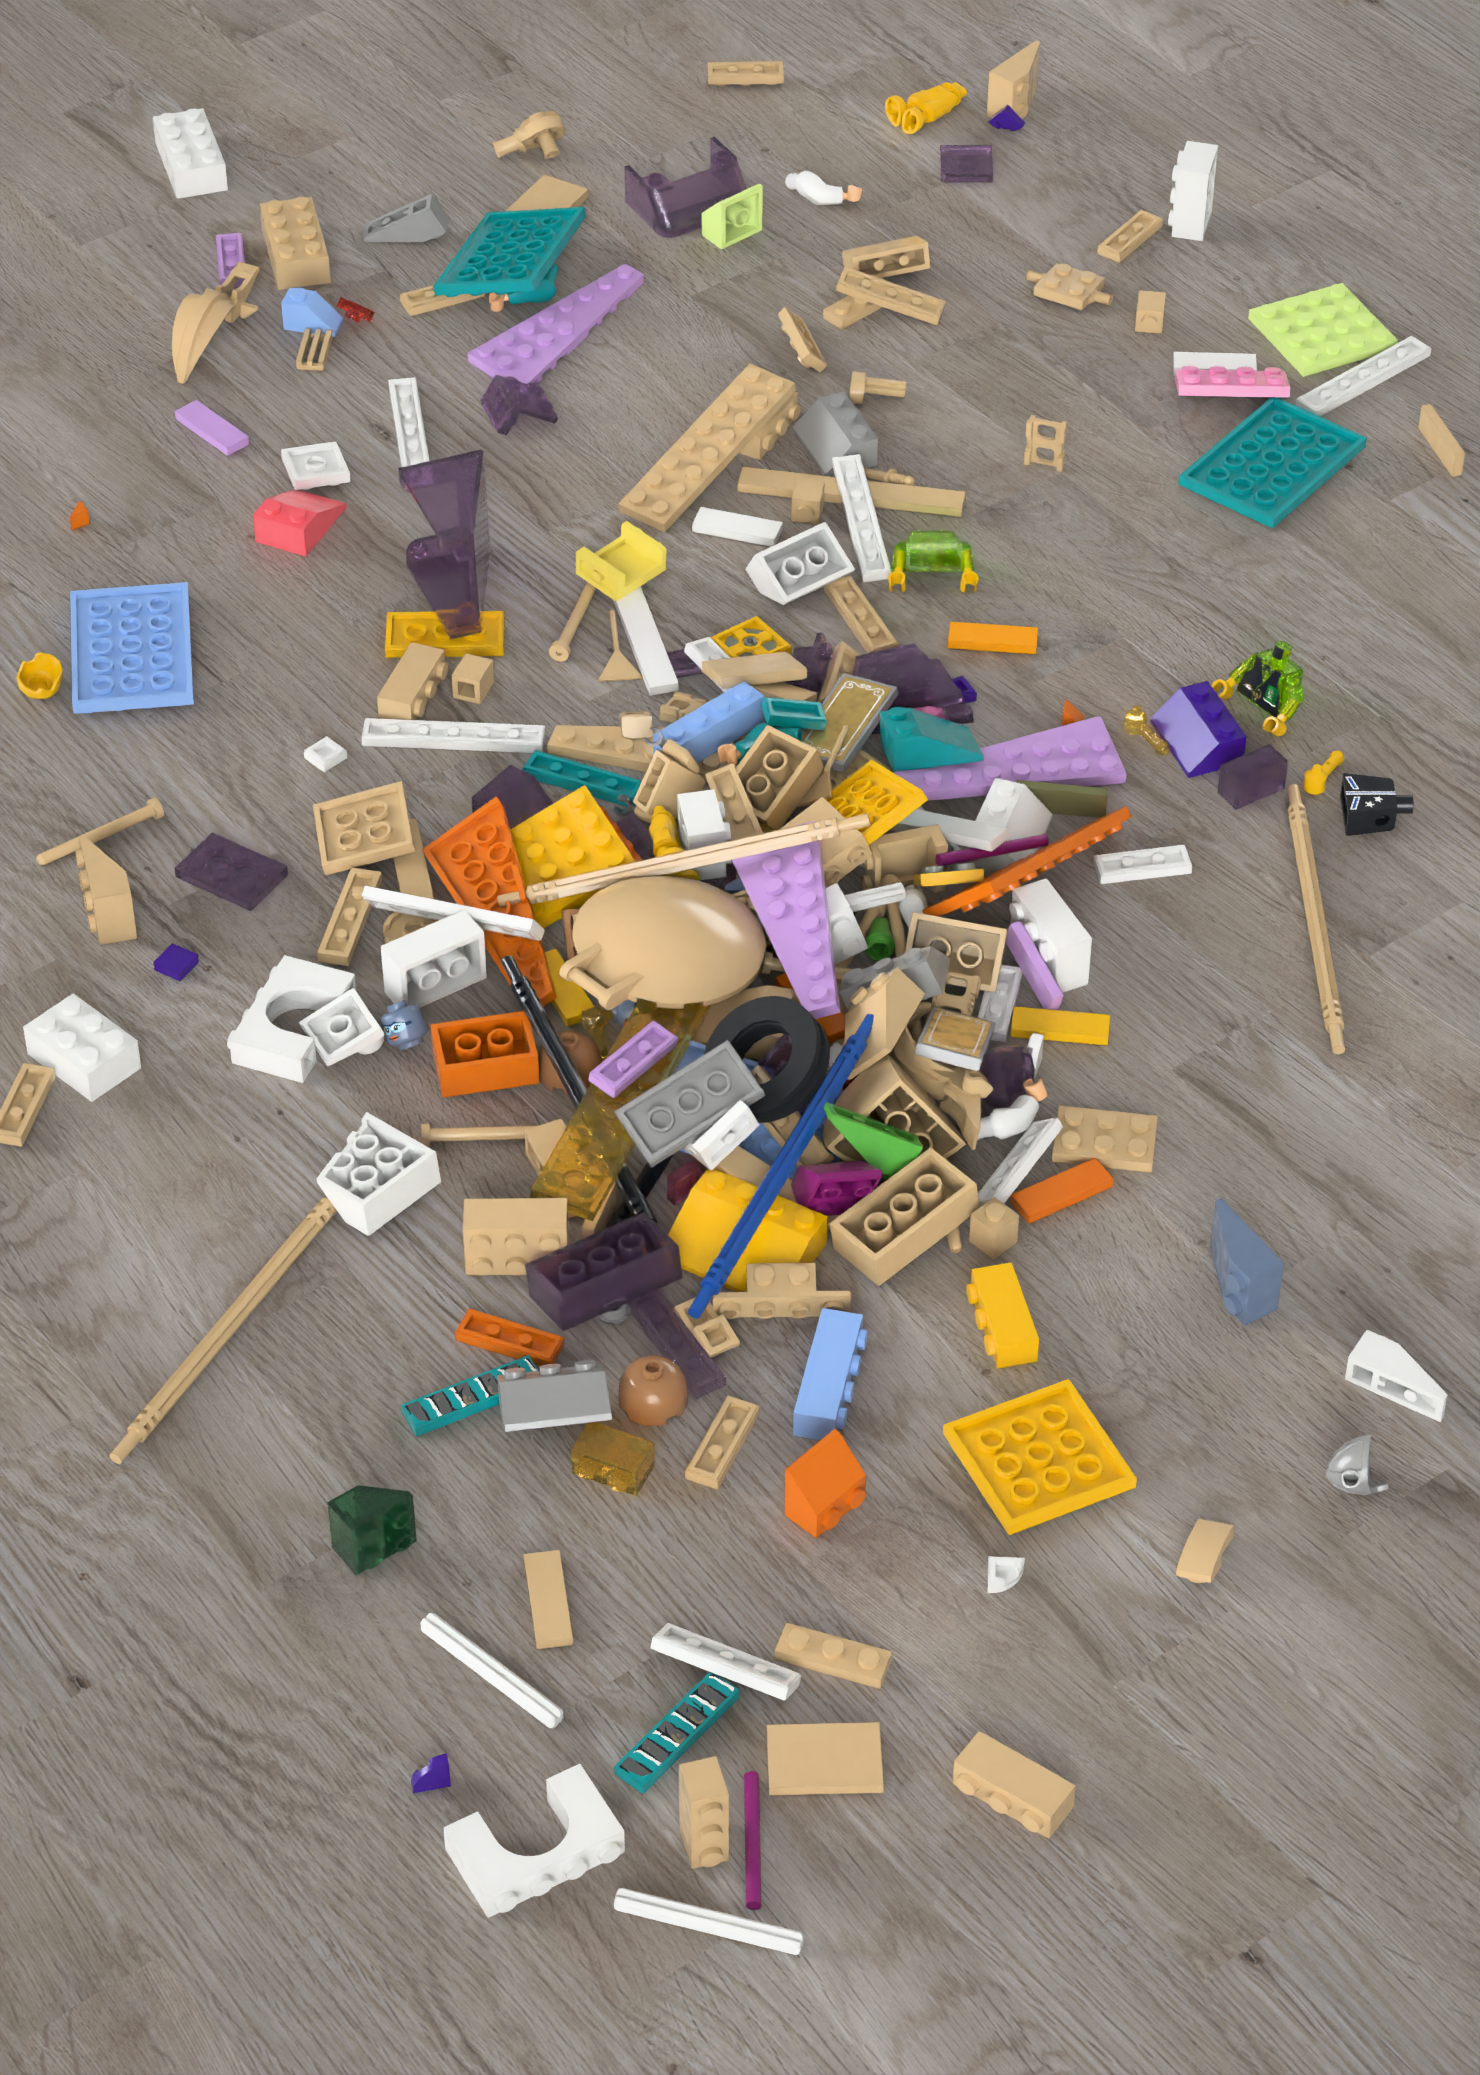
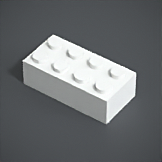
[153,108,228,199]

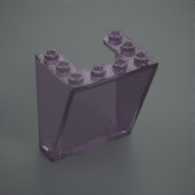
[398,449,490,639]

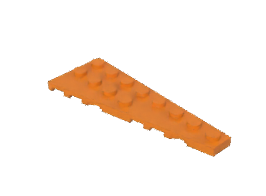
[422,796,557,1007]
[922,806,1132,917]

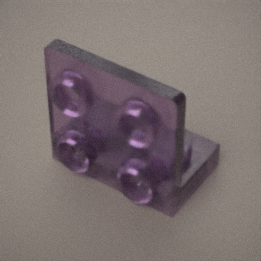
[480,375,558,435]

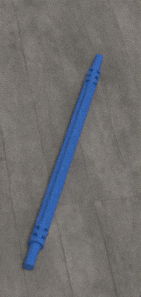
[688,1014,874,1319]

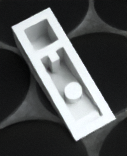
[1345,1330,1448,1422]

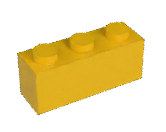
[966,1262,1039,1369]

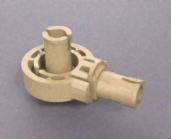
[492,111,566,159]

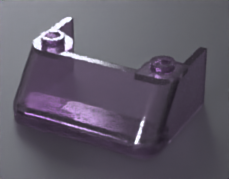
[625,137,747,238]

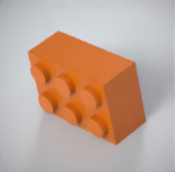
[430,1011,540,1098]

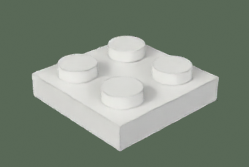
[281,441,350,490]

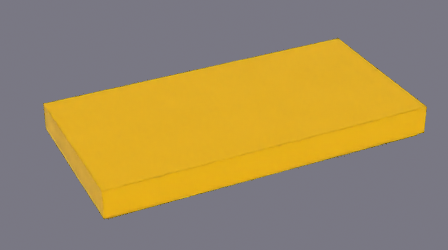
[385,611,505,658]

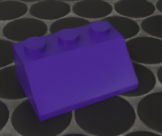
[1150,681,1247,778]

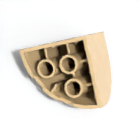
[822,1054,966,1164]

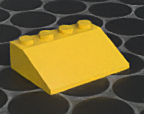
[658,1169,828,1292]

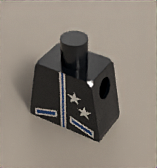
[1340,773,1414,836]

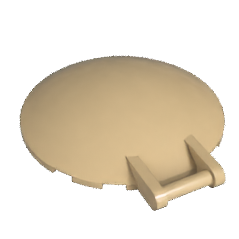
[559,876,766,1010]

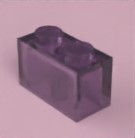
[1218,744,1288,810]

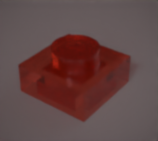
[336,297,375,323]

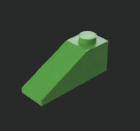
[823,1102,923,1180]

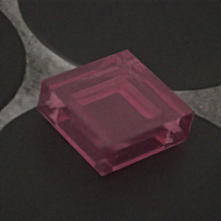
[667,1160,700,1206]

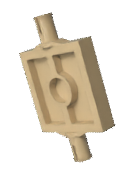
[1026,263,1113,310]

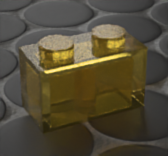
[571,1422,655,1496]

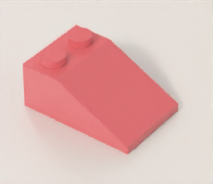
[253,489,347,557]

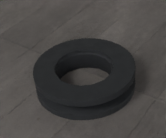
[704,996,830,1123]

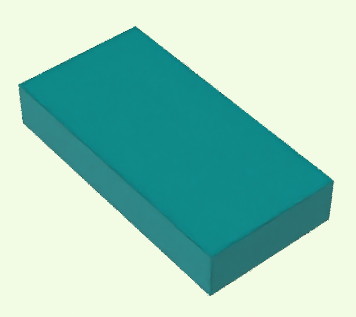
[761,697,827,730]

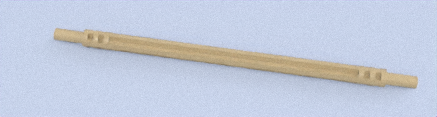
[1287,784,1345,1054]
[497,813,871,908]
[109,1197,337,1464]

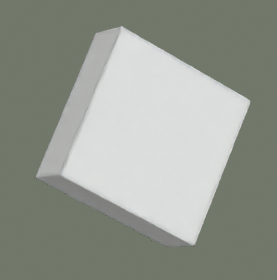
[304,736,347,773]

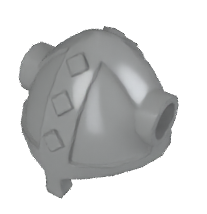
[1325,1434,1389,1495]

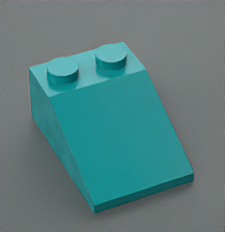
[880,707,983,772]

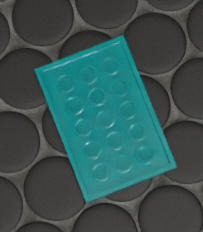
[433,207,587,297]
[1178,397,1367,528]

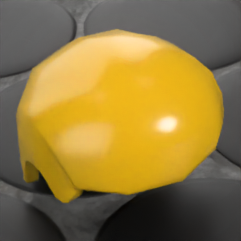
[16,652,63,699]

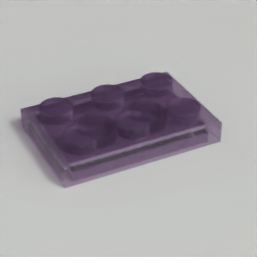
[174,832,288,911]

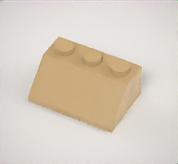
[905,912,1008,993]

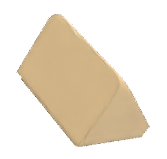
[619,711,653,739]

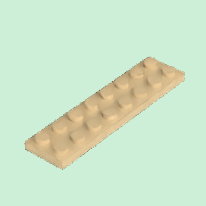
[618,363,796,532]

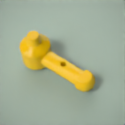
[1303,750,1344,795]

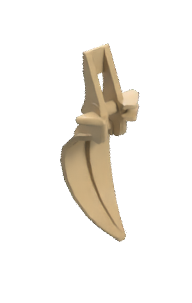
[172,262,260,384]
[889,1001,994,1150]

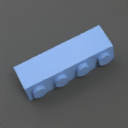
[653,681,764,763]
[793,1308,868,1440]

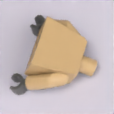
[614,727,707,824]

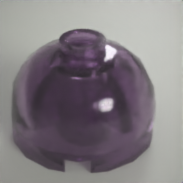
[979,1045,1035,1109]

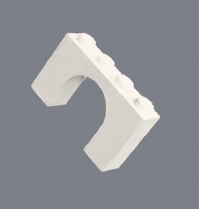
[227,955,356,1083]
[443,1764,625,1918]

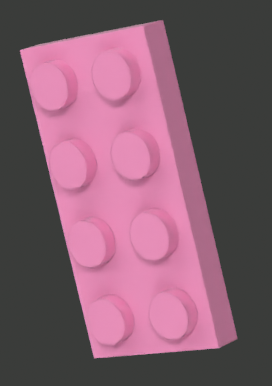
[1175,366,1290,397]

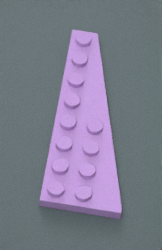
[468,264,644,396]
[893,716,1127,801]
[732,821,840,1019]

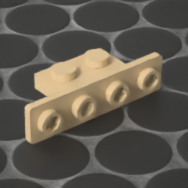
[712,1263,851,1319]

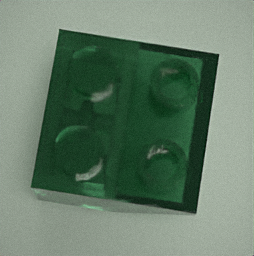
[327,1485,417,1575]

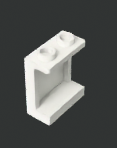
[683,1100,759,1171]

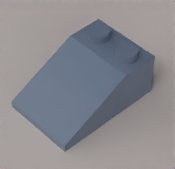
[1210,1198,1284,1326]

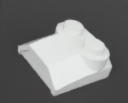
[299,988,385,1067]

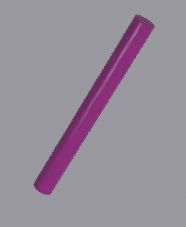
[935,834,1049,866]
[744,1771,761,1910]

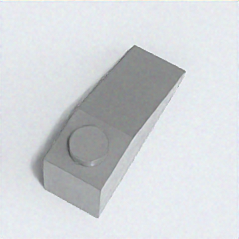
[362,194,449,242]

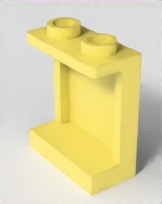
[576,521,667,602]

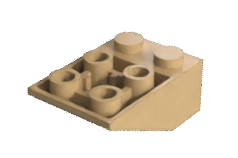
[75,835,137,945]

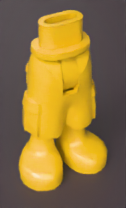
[885,82,967,134]
[649,805,701,881]

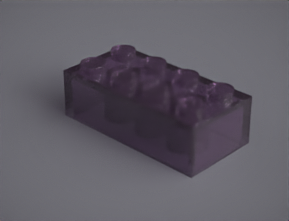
[525,1212,683,1331]

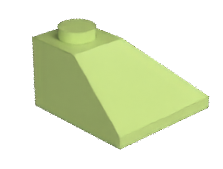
[702,184,763,249]

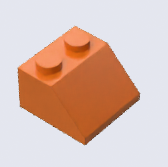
[785,1429,866,1538]

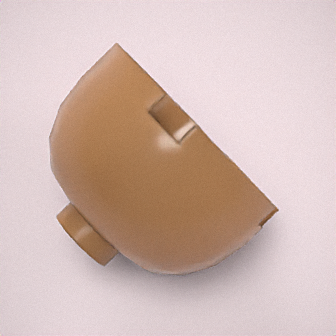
[538,1030,602,1094]
[618,1355,688,1426]

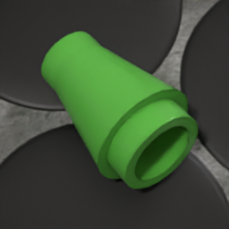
[865,918,895,961]

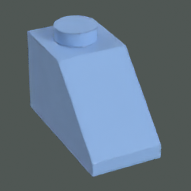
[281,287,344,337]

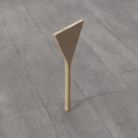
[598,610,643,682]
[797,725,849,808]

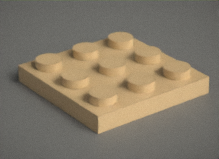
[313,781,416,876]

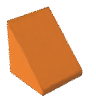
[70,501,90,530]
[1062,700,1085,726]

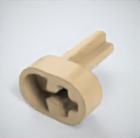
[849,371,906,405]

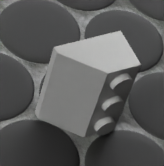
[793,392,878,477]
[839,946,951,1009]
[497,1360,612,1432]

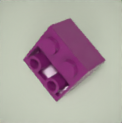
[791,1161,882,1216]

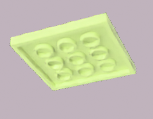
[1248,283,1398,377]

